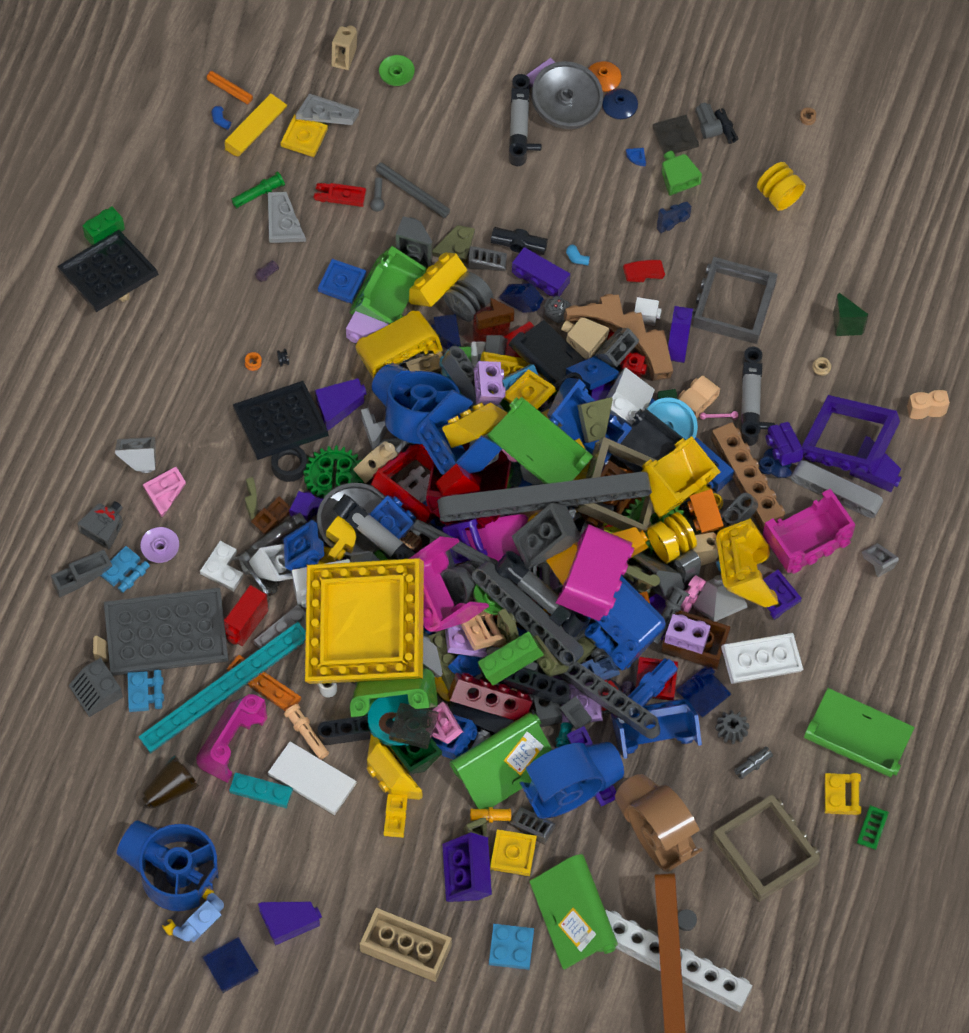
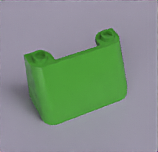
[349,246,427,324]
[350,668,438,717]

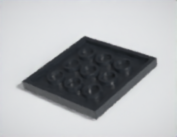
[57,230,159,312]
[233,381,329,460]

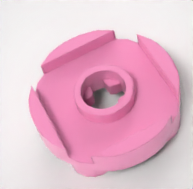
[681,575,707,613]

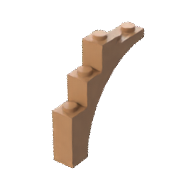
[564,294,673,381]

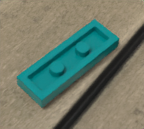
[229,772,293,809]

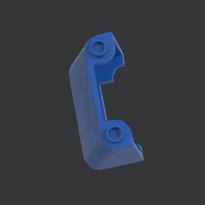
[547,378,632,463]

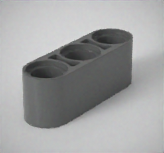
[711,493,758,536]

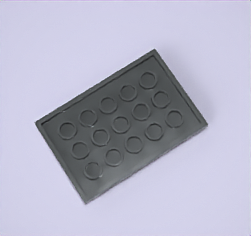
[104,588,229,676]

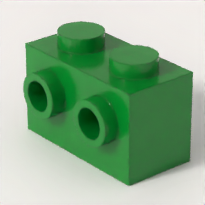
[82,206,125,245]

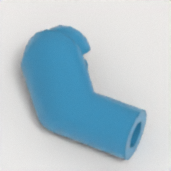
[566,245,590,265]

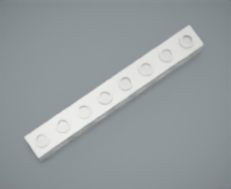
[605,910,753,1012]

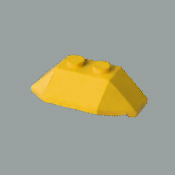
[366,734,423,800]

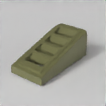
[463,817,487,836]

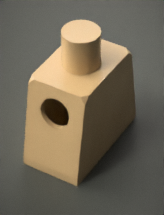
[332,26,357,70]
[561,318,609,360]
[353,441,398,484]
[680,533,718,566]

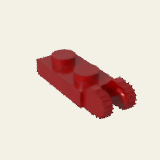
[313,183,366,207]

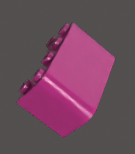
[763,489,855,574]
[556,524,634,621]

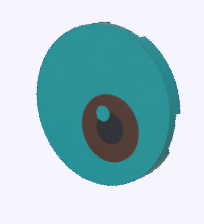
[368,694,428,746]

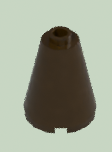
[142,755,199,808]

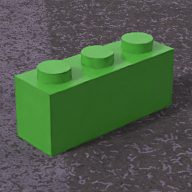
[478,631,544,685]

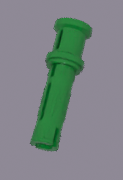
[231,171,285,209]

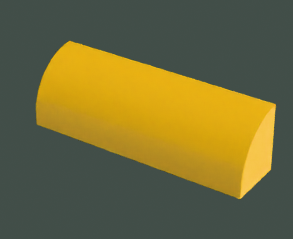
[225,93,287,156]

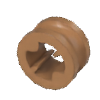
[800,108,816,125]

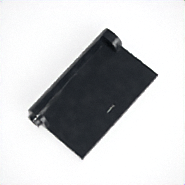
[509,320,590,395]
[612,408,718,510]

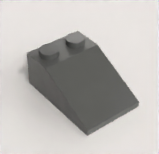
[512,503,581,569]

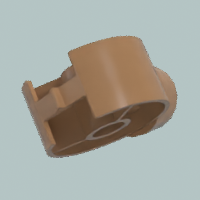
[615,774,703,872]

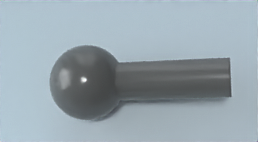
[370,178,385,212]

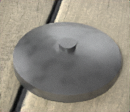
[531,61,603,129]
[317,483,386,558]

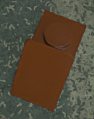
[476,298,514,330]

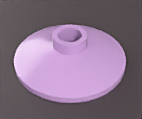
[140,527,179,563]

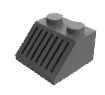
[69,658,123,717]

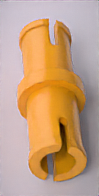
[470,807,511,823]

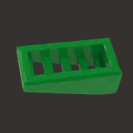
[857,805,889,850]

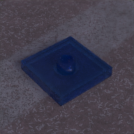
[203,937,259,993]

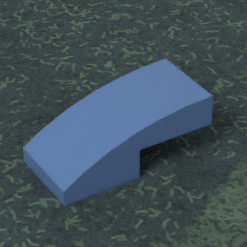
[576,656,620,680]

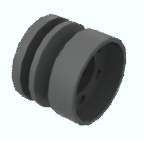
[444,272,493,322]
[440,560,480,606]

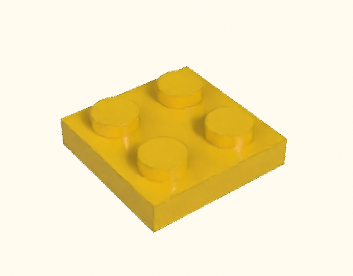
[281,114,328,157]
[504,369,556,409]
[490,829,537,876]

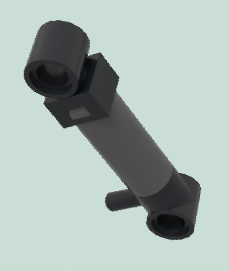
[495,551,589,637]

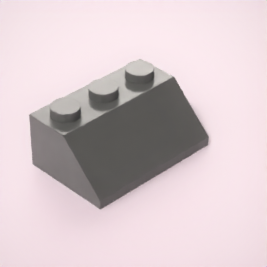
[396,216,432,268]
[627,550,685,600]

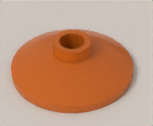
[588,61,621,92]

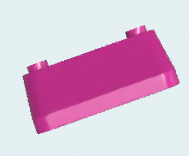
[409,536,489,632]

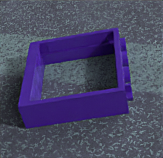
[802,395,900,476]

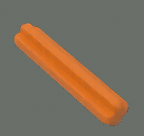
[207,71,253,104]

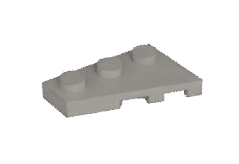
[296,94,359,125]
[268,192,306,243]
[254,604,306,649]

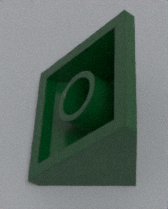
[833,292,869,336]
[389,730,442,774]

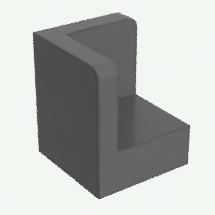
[560,696,592,730]

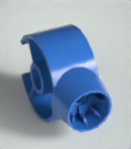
[372,363,460,444]
[520,742,624,819]
[117,820,219,911]

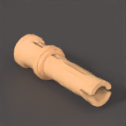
[284,704,329,760]

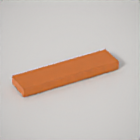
[227,655,301,711]

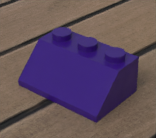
[442,832,492,902]

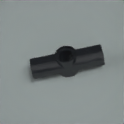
[491,227,548,255]

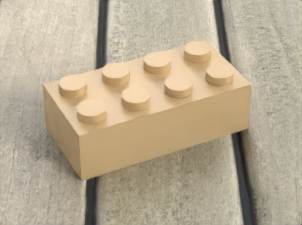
[360,908,452,982]

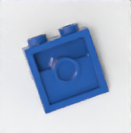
[370,496,416,540]
[284,520,324,572]
[430,715,477,759]

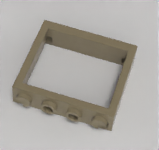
[577,437,658,533]
[712,794,820,902]

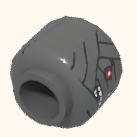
[544,296,571,323]

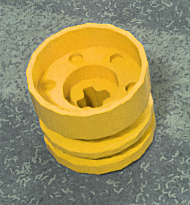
[757,162,806,211]
[647,512,697,563]

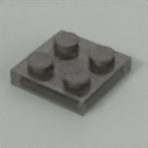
[652,115,699,154]
[389,702,439,749]

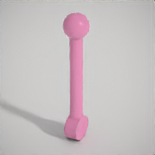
[699,411,739,420]

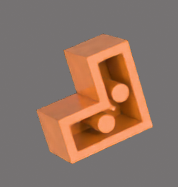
[687,489,724,534]

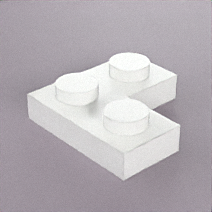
[200,541,244,592]

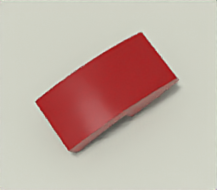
[623,260,665,282]

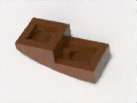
[251,496,291,534]

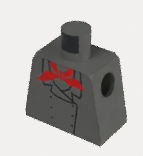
[77,501,123,550]

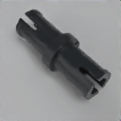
[714,108,739,144]

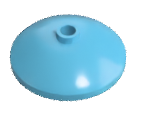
[647,398,698,440]

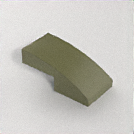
[245,477,258,521]

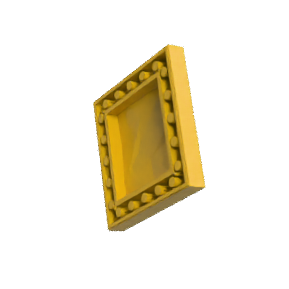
[305,558,424,684]

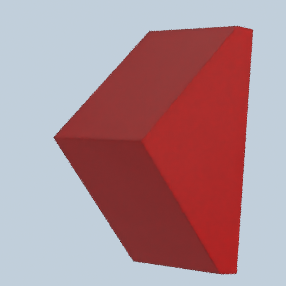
[436,463,480,496]

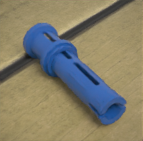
[585,622,631,670]

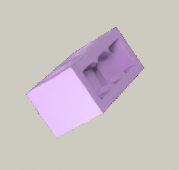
[473,361,506,405]
[665,614,710,654]

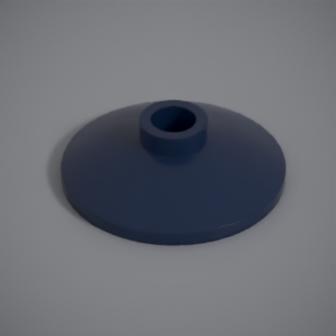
[602,89,638,120]

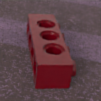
[448,673,532,721]

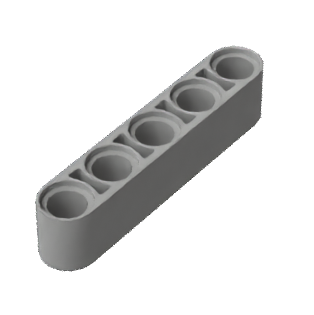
[791,460,883,518]

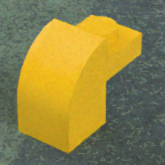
[326,516,356,562]

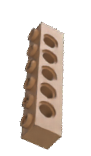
[711,422,785,532]

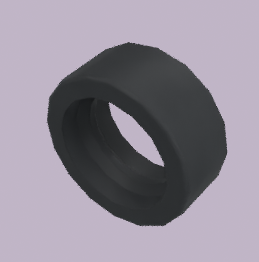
[271,446,307,482]

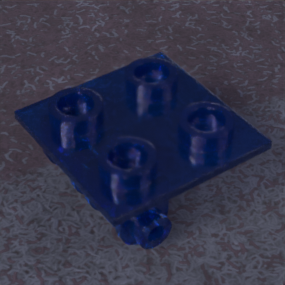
[676,667,732,718]

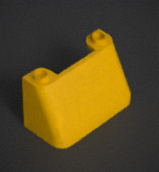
[355,311,443,379]
[641,436,721,518]
[716,518,778,607]

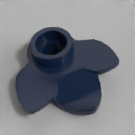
[758,448,792,478]

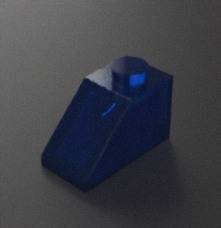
[499,283,544,313]
[431,314,461,350]

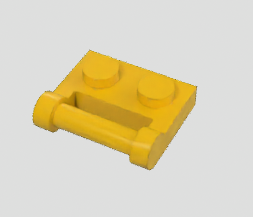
[825,773,861,815]

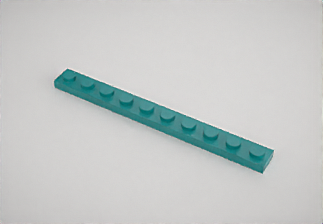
[138,622,306,754]

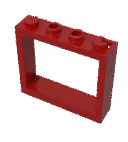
[371,444,437,524]

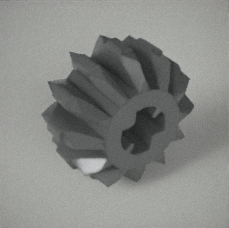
[715,710,749,744]

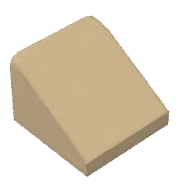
[93,636,109,662]

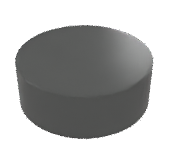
[678,909,697,931]

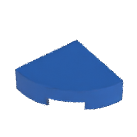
[626,148,646,166]

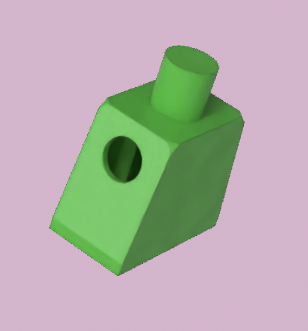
[661,151,702,196]

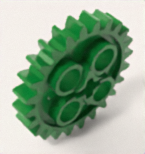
[304,445,364,499]

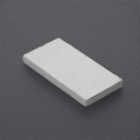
[721,633,803,684]
[268,742,357,815]

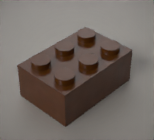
[661,610,731,670]

